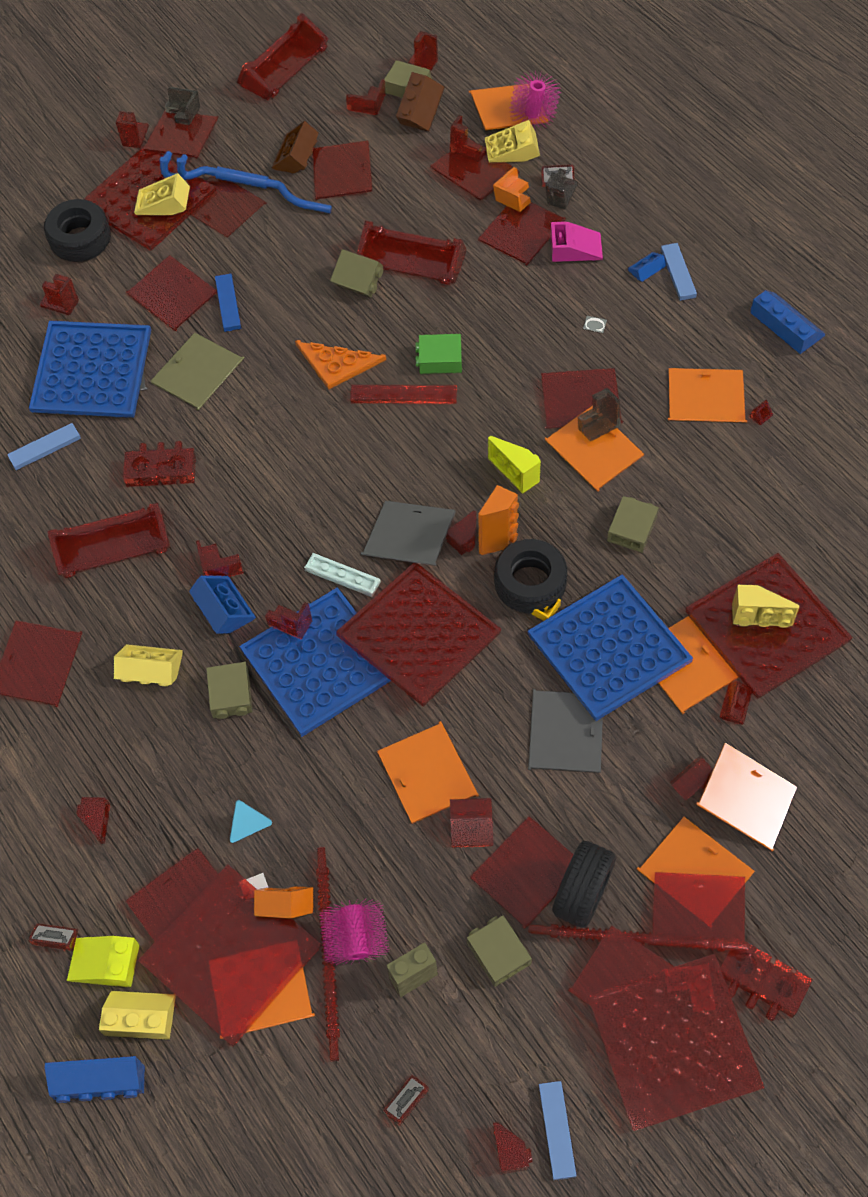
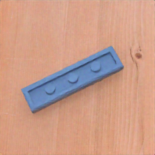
[661,243,697,301]
[7,423,81,470]
[539,1081,576,1180]

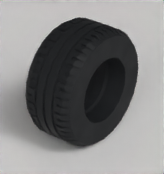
[44,199,111,262]
[494,539,567,614]
[552,841,616,928]

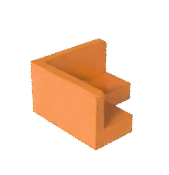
[493,167,531,212]
[254,886,313,918]

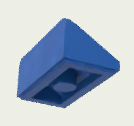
[628,252,666,282]

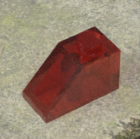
[446,510,477,555]
[77,797,110,844]
[493,1122,532,1175]

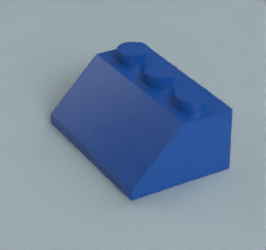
[189,576,256,634]

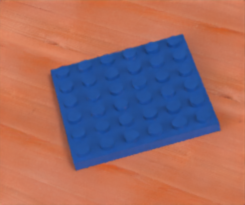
[29,321,151,418]
[528,574,693,721]
[239,587,401,737]

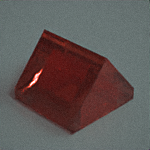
[749,400,773,425]

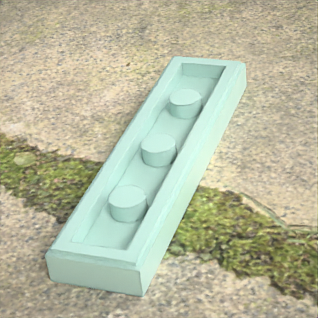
[304,553,381,597]

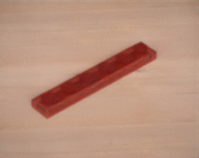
[350,385,457,404]

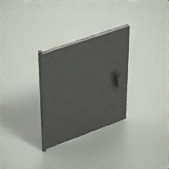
[361,501,456,566]
[528,689,603,773]

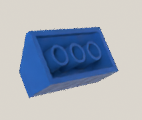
[750,290,825,354]
[45,1056,145,1103]

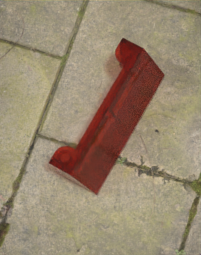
[237,13,329,100]
[357,220,467,285]
[47,503,171,578]

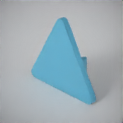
[230,800,272,843]

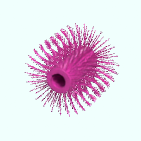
[509,71,561,130]
[319,899,389,965]

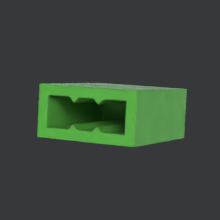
[416,334,462,374]

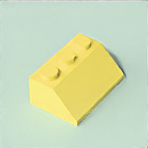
[114,644,183,686]
[99,991,176,1040]

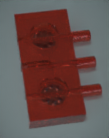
[123,441,196,487]
[717,937,813,1021]

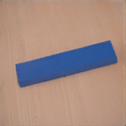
[215,274,241,332]

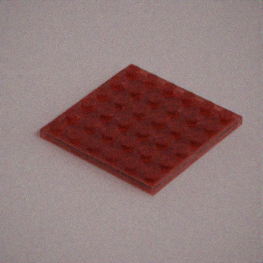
[84,145,216,251]
[685,553,853,699]
[336,563,501,707]
[138,864,322,1047]
[588,954,764,1131]

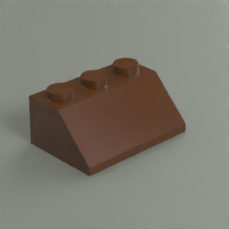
[396,72,445,132]
[271,121,319,173]

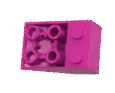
[550,222,603,262]

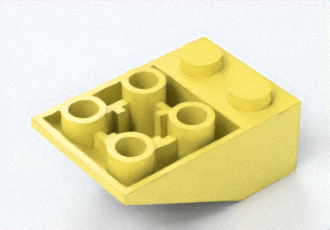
[485,120,540,163]
[732,585,799,628]

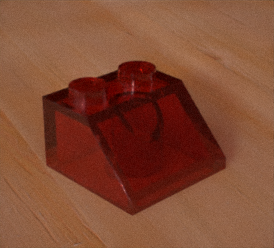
[450,798,493,848]

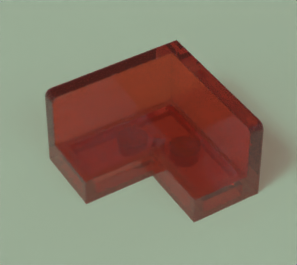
[408,31,438,72]
[346,79,386,115]
[116,111,149,148]
[450,115,486,162]
[40,274,79,315]
[196,540,243,577]
[265,602,312,640]
[670,756,713,801]

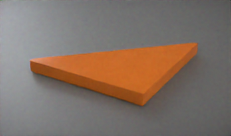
[295,340,386,389]

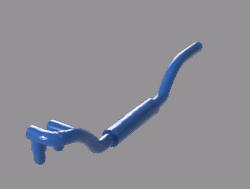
[159,151,332,214]

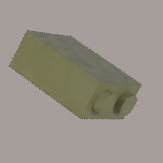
[384,60,432,98]
[330,249,383,297]
[607,496,659,553]
[206,662,253,719]
[467,915,532,987]
[386,942,438,998]

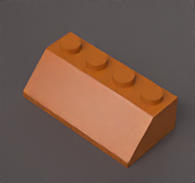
[478,485,519,555]

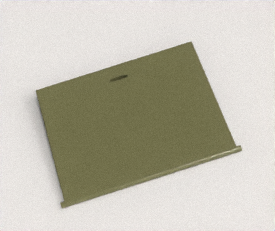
[150,333,244,410]

